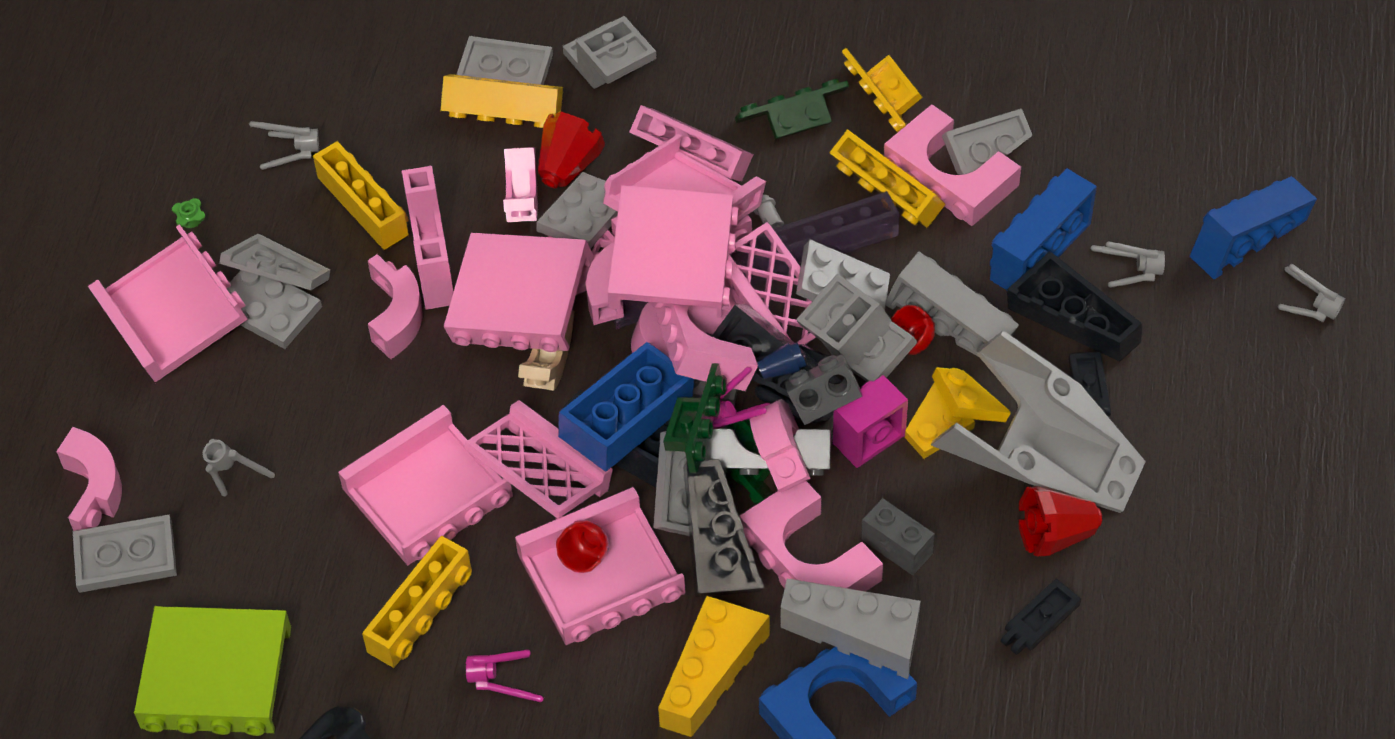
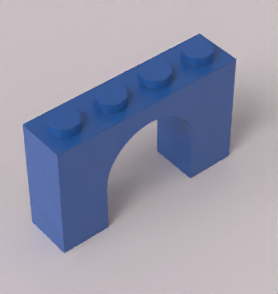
[759,647,917,739]

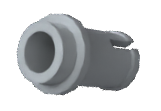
[754,195,784,233]

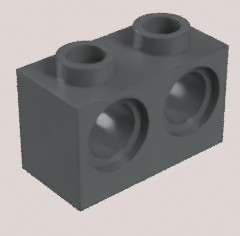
[785,354,862,425]

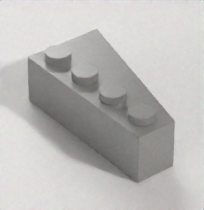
[886,252,1019,357]
[781,579,921,679]

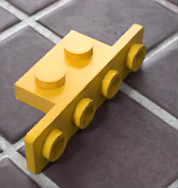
[842,48,923,132]

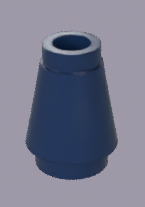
[757,342,807,379]

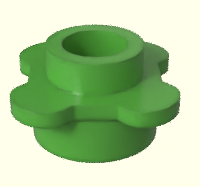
[172,198,205,228]

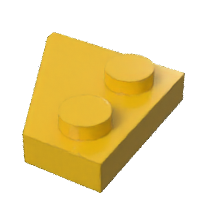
[932,367,1011,422]
[905,382,975,459]

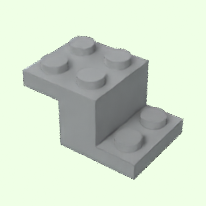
[563,16,656,89]
[796,274,918,382]

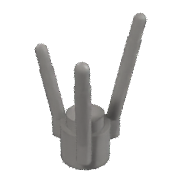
[249,121,319,170]
[1091,241,1165,288]
[1278,264,1346,322]
[202,439,275,497]

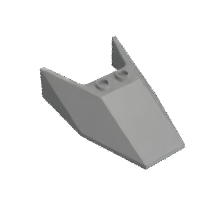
[931,330,1146,513]

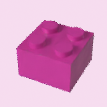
[833,375,908,468]

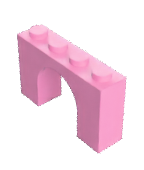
[884,104,1021,226]
[402,166,454,310]
[652,295,758,391]
[739,481,883,592]

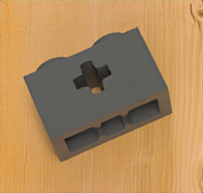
[861,498,935,575]

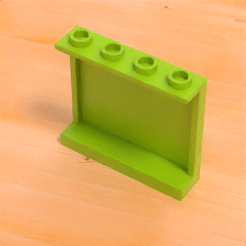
[134,606,291,736]

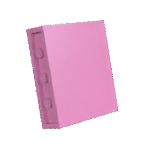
[603,134,766,226]
[608,185,739,318]
[88,224,248,382]
[443,233,594,352]
[338,405,513,566]
[515,487,685,645]

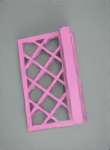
[725,222,816,345]
[464,400,613,519]

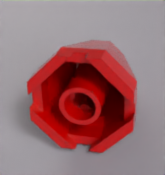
[538,112,605,188]
[1019,486,1102,557]

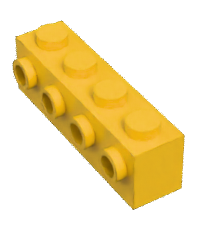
[441,74,563,128]
[829,129,946,228]
[313,141,409,250]
[362,535,472,668]

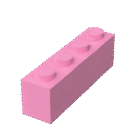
[629,105,754,182]

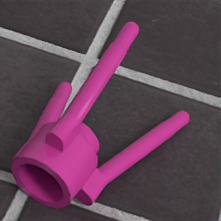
[713,367,770,429]
[466,650,544,702]

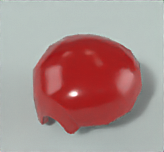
[891,305,935,355]
[556,520,609,573]

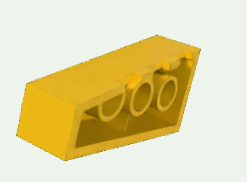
[658,596,770,737]

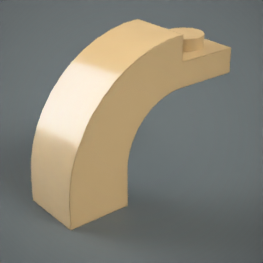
[518,311,575,391]

